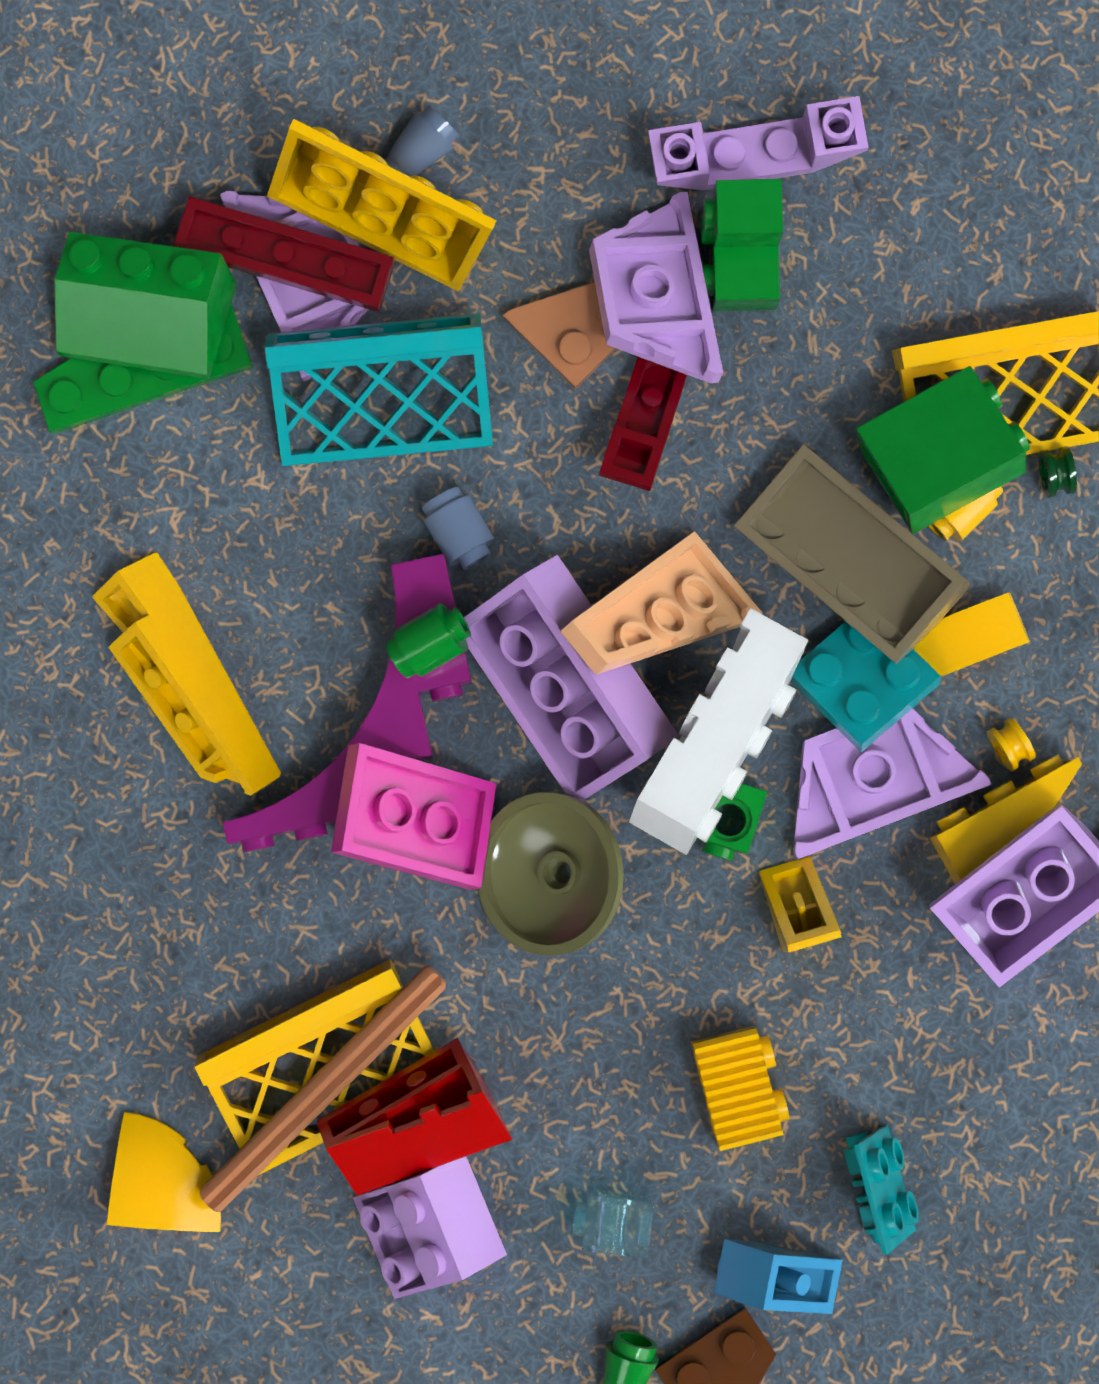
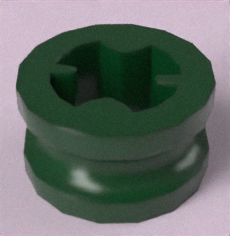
[1038,446,1077,498]

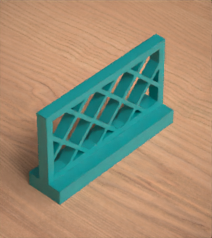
[265,313,493,466]

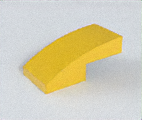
[913,592,1030,677]

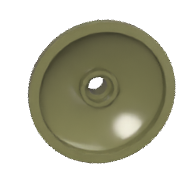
[478,792,624,956]

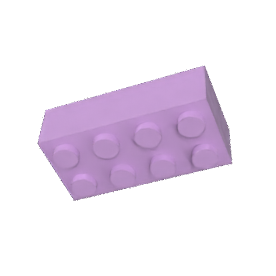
[464,555,679,801]

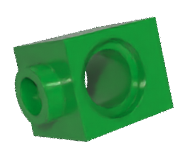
[697,784,767,861]

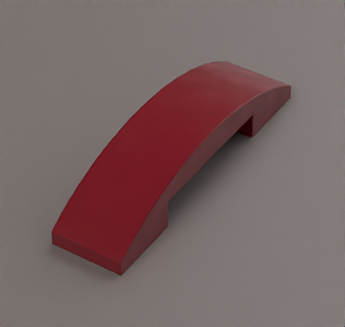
[598,357,687,491]

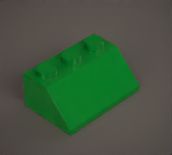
[55,232,237,379]

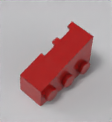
[316,1037,513,1196]

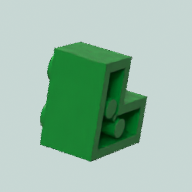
[700,179,783,311]

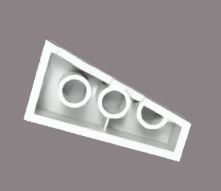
[629,608,808,855]

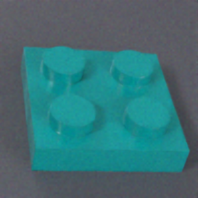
[790,621,941,753]

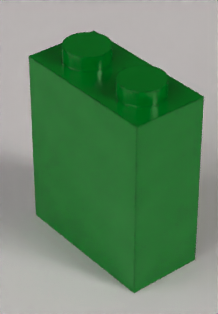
[856,366,1030,534]

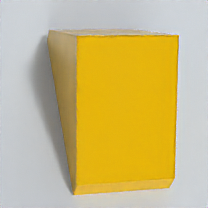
[759,856,842,953]

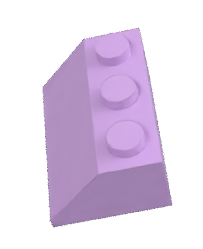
[929,803,1099,988]

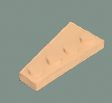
[560,531,763,675]

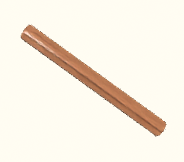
[199,965,446,1212]

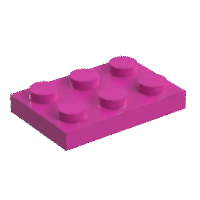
[331,743,497,890]

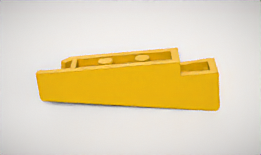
[92,552,281,796]

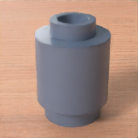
[422,486,495,570]

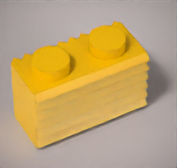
[691,1026,790,1151]

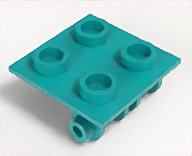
[843,1125,919,1255]

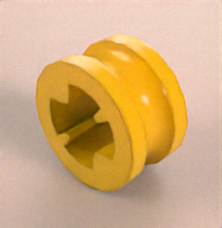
[986,717,1036,772]

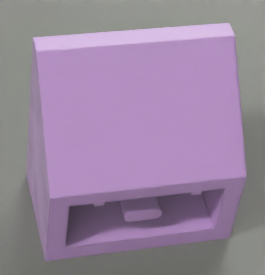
[353,1157,507,1299]

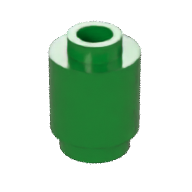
[386,603,471,678]

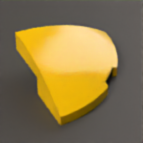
[106,1112,221,1232]

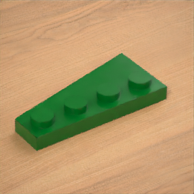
[33,303,253,435]

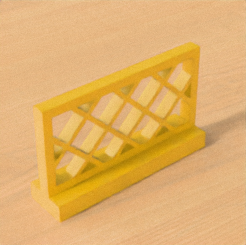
[892,311,1099,455]
[194,959,435,1175]

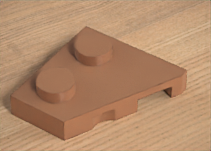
[503,282,617,390]

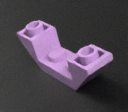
[648,96,869,191]

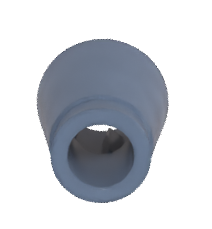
[385,105,459,176]

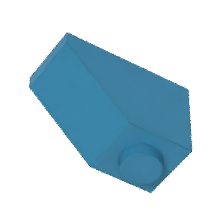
[714,1239,843,1314]

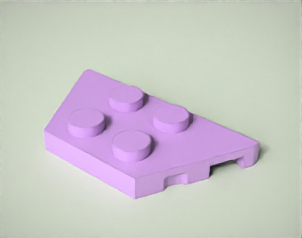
[220,191,369,382]
[589,192,723,383]
[793,709,991,860]

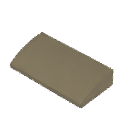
[734,444,971,664]

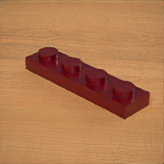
[173,196,395,313]

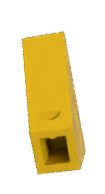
[929,754,1082,884]

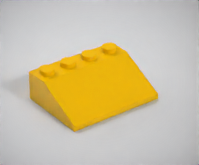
[267,119,497,292]

